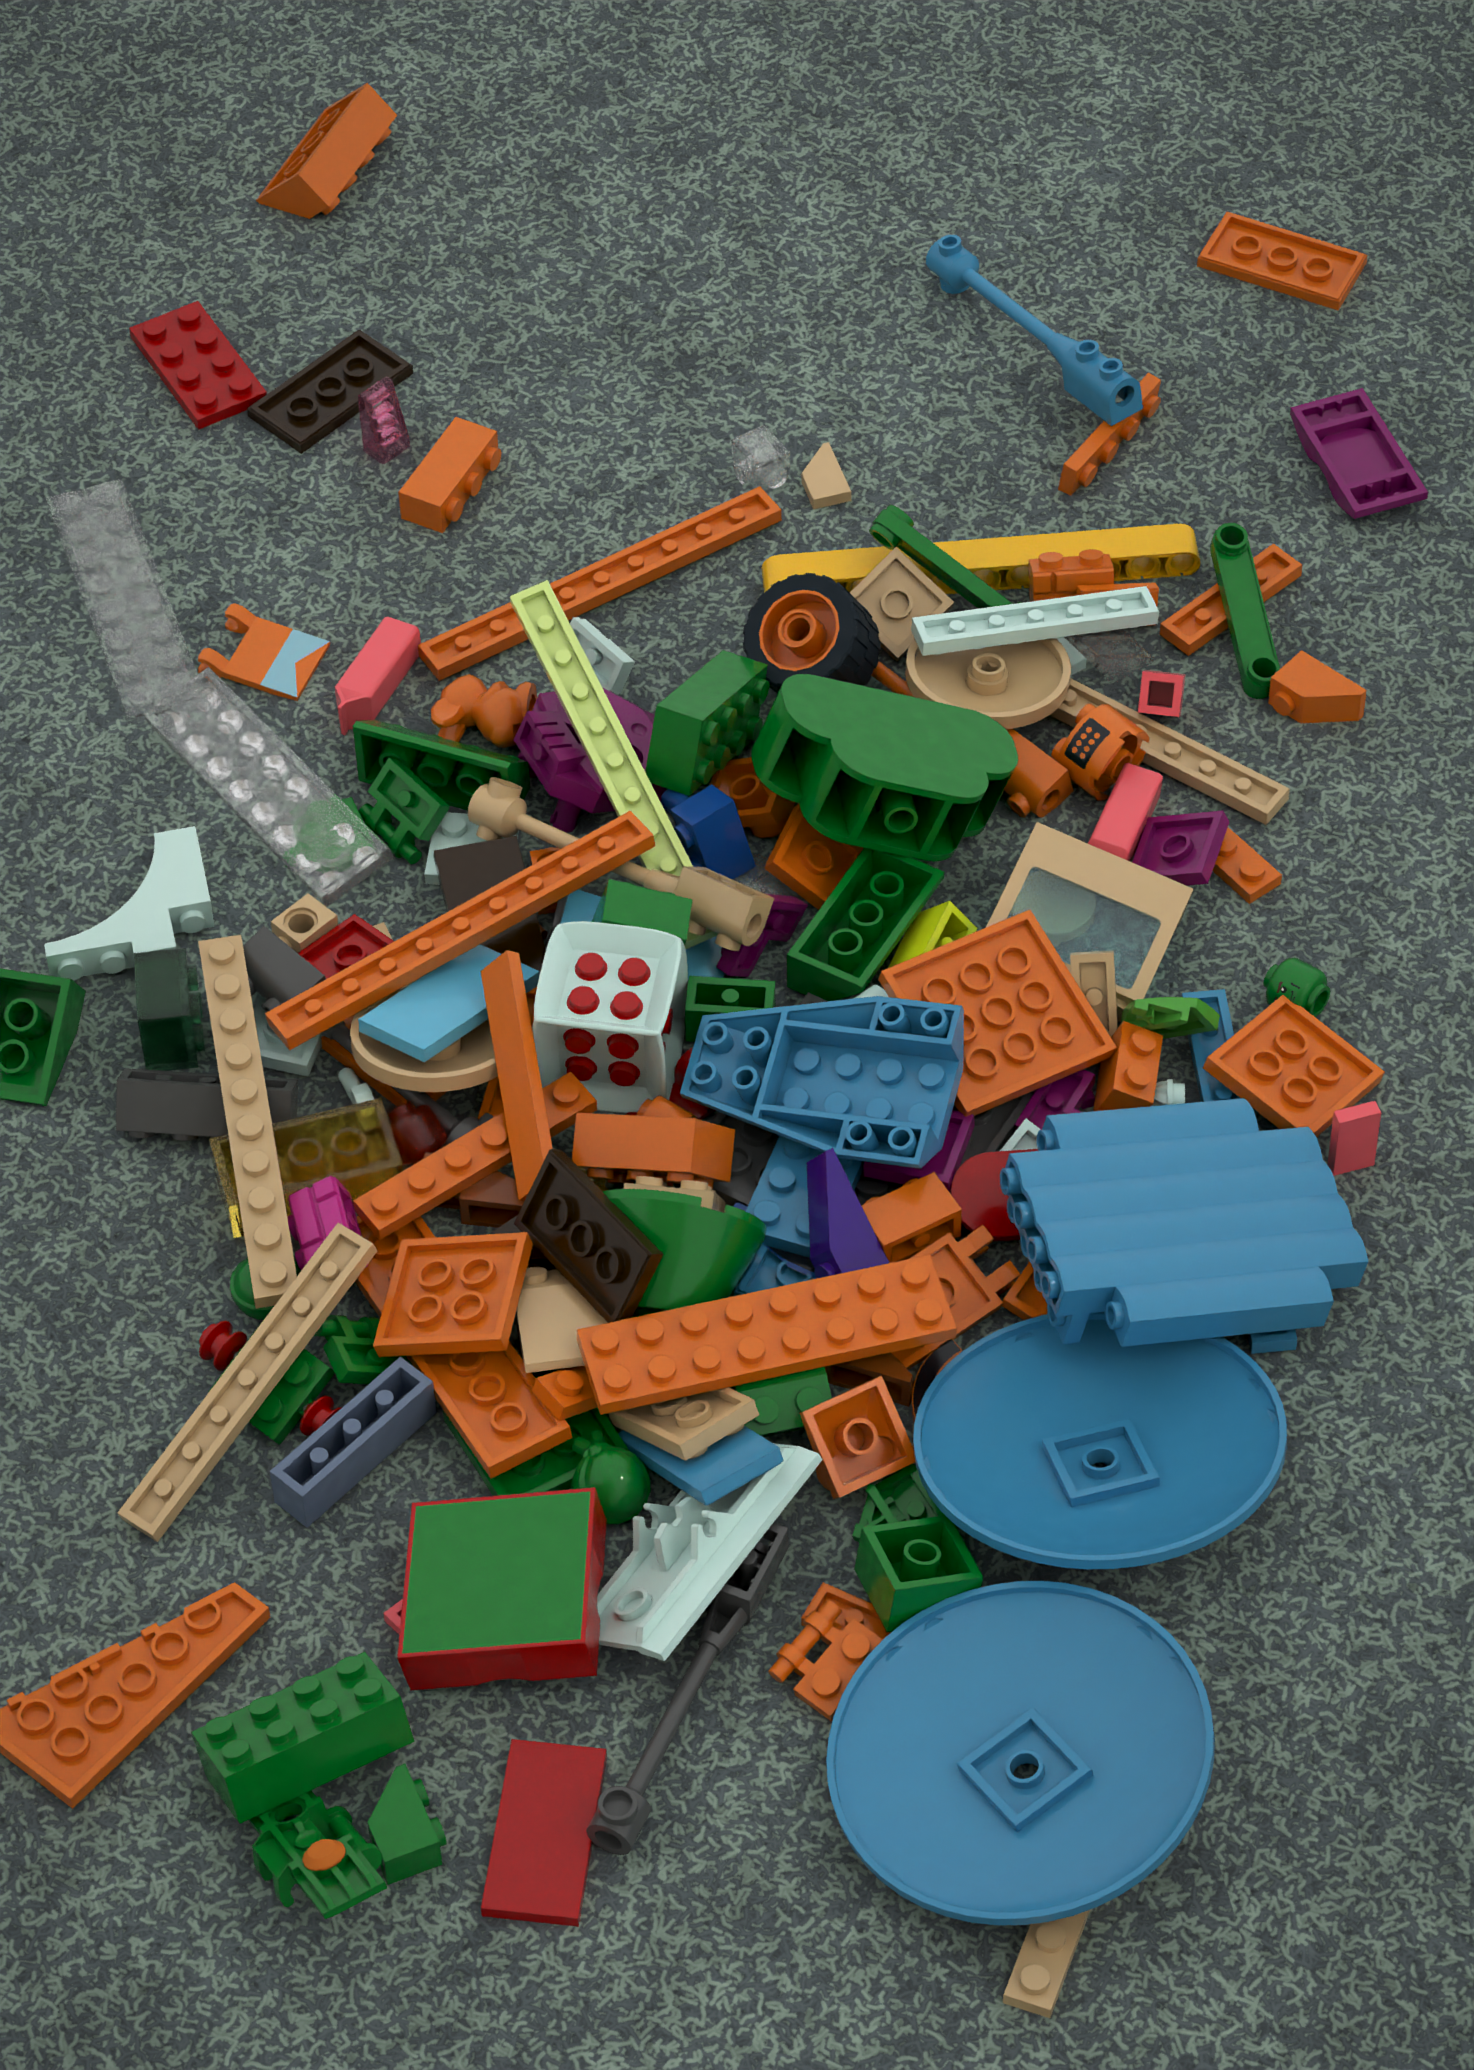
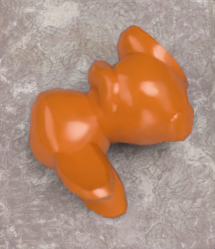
[431,674,538,748]

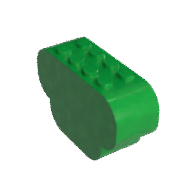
[751,674,1018,861]

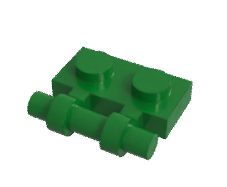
[359,758,450,865]
[314,1315,413,1384]

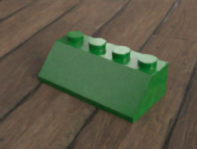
[353,720,531,811]
[787,848,945,1001]

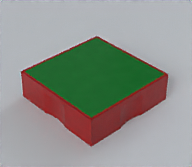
[397,1487,607,1691]

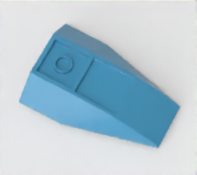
[680,996,964,1169]

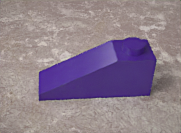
[806,1148,889,1279]

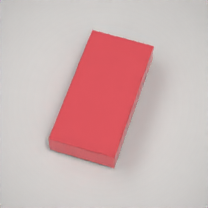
[1327,1101,1381,1176]

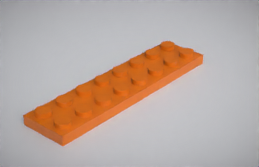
[355,1216,573,1479]
[577,1255,957,1415]

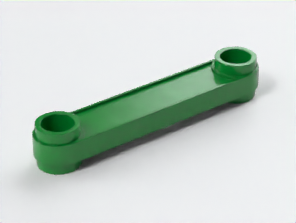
[869,505,1021,609]
[1210,523,1280,699]

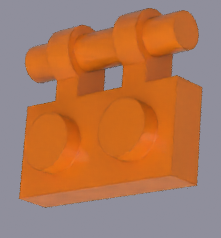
[768,1599,883,1722]

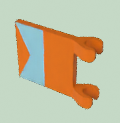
[198,603,330,701]

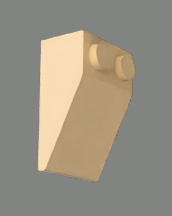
[515,1267,608,1373]

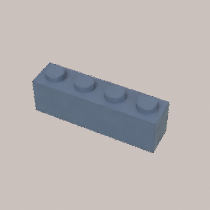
[270,1357,437,1528]

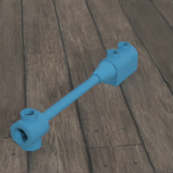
[926,235,1143,426]

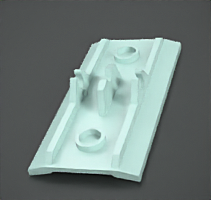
[597,1443,823,1661]

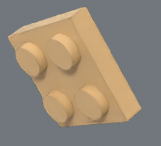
[850,547,954,661]

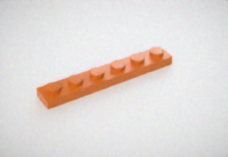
[353,1072,597,1240]

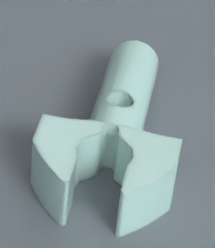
[338,1068,380,1129]

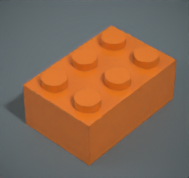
[572,1113,735,1189]

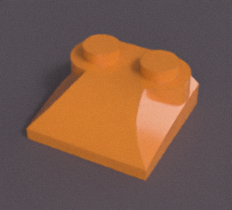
[709,757,795,838]
[799,1376,915,1499]

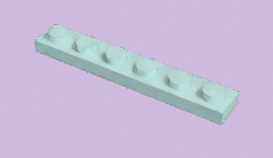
[911,586,1159,656]

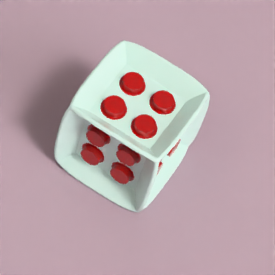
[532,921,688,1113]

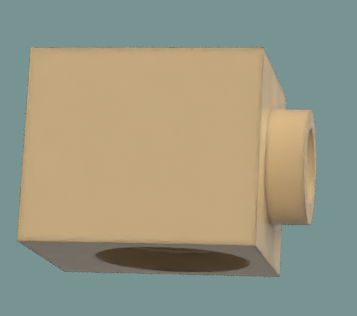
[271,893,338,953]

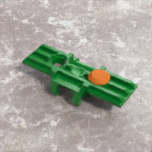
[248,1790,387,1919]

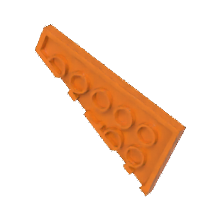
[0,1582,271,1809]

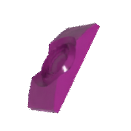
[1290,388,1428,519]

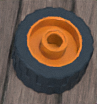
[743,573,881,694]

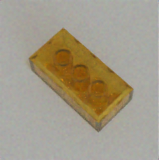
[209,1098,403,1239]

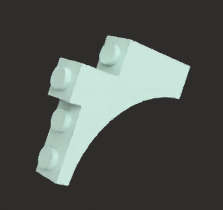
[44,826,214,981]

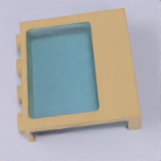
[986,822,1193,1021]

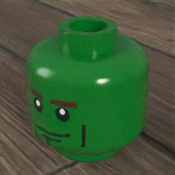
[1263,957,1330,1017]

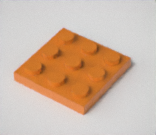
[1203,995,1385,1137]
[373,1232,533,1357]

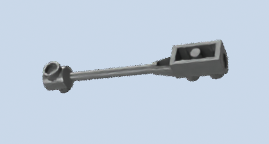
[243,926,494,1145]
[586,1523,789,1855]

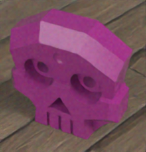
[514,687,667,833]

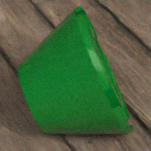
[602,1189,767,1318]

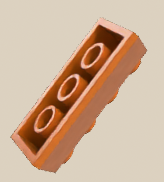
[256,83,397,219]

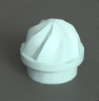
[1152,1079,1185,1106]

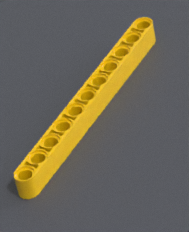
[761,524,1201,594]

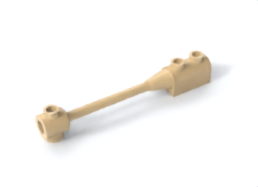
[468,777,774,951]

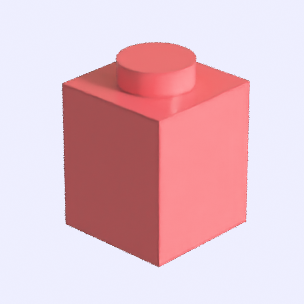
[1138,670,1186,717]

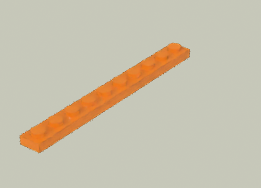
[418,486,782,681]
[265,811,655,1050]

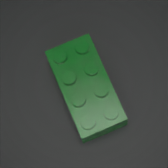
[645,650,770,796]
[191,1651,415,1824]

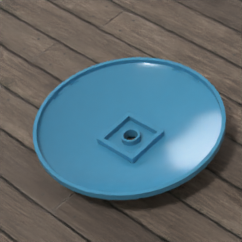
[913,1312,1287,1569]
[826,1581,1215,1925]

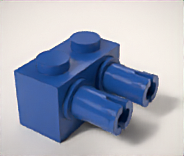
[661,784,756,880]

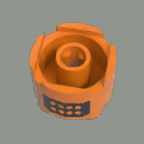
[1051,703,1150,800]

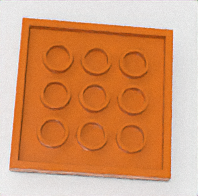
[878,909,1117,1117]

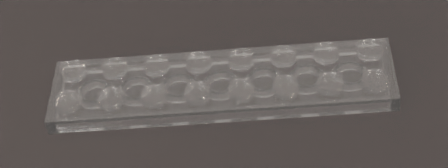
[46,479,208,727]
[143,667,394,907]

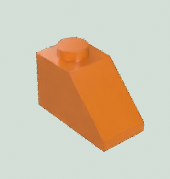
[1268,650,1367,724]

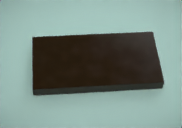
[247,329,413,454]
[433,836,546,987]
[514,1149,664,1323]

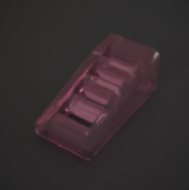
[358,376,410,464]

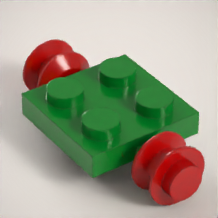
[199,1319,342,1445]

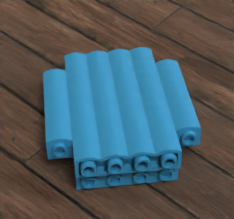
[1000,1098,1368,1347]

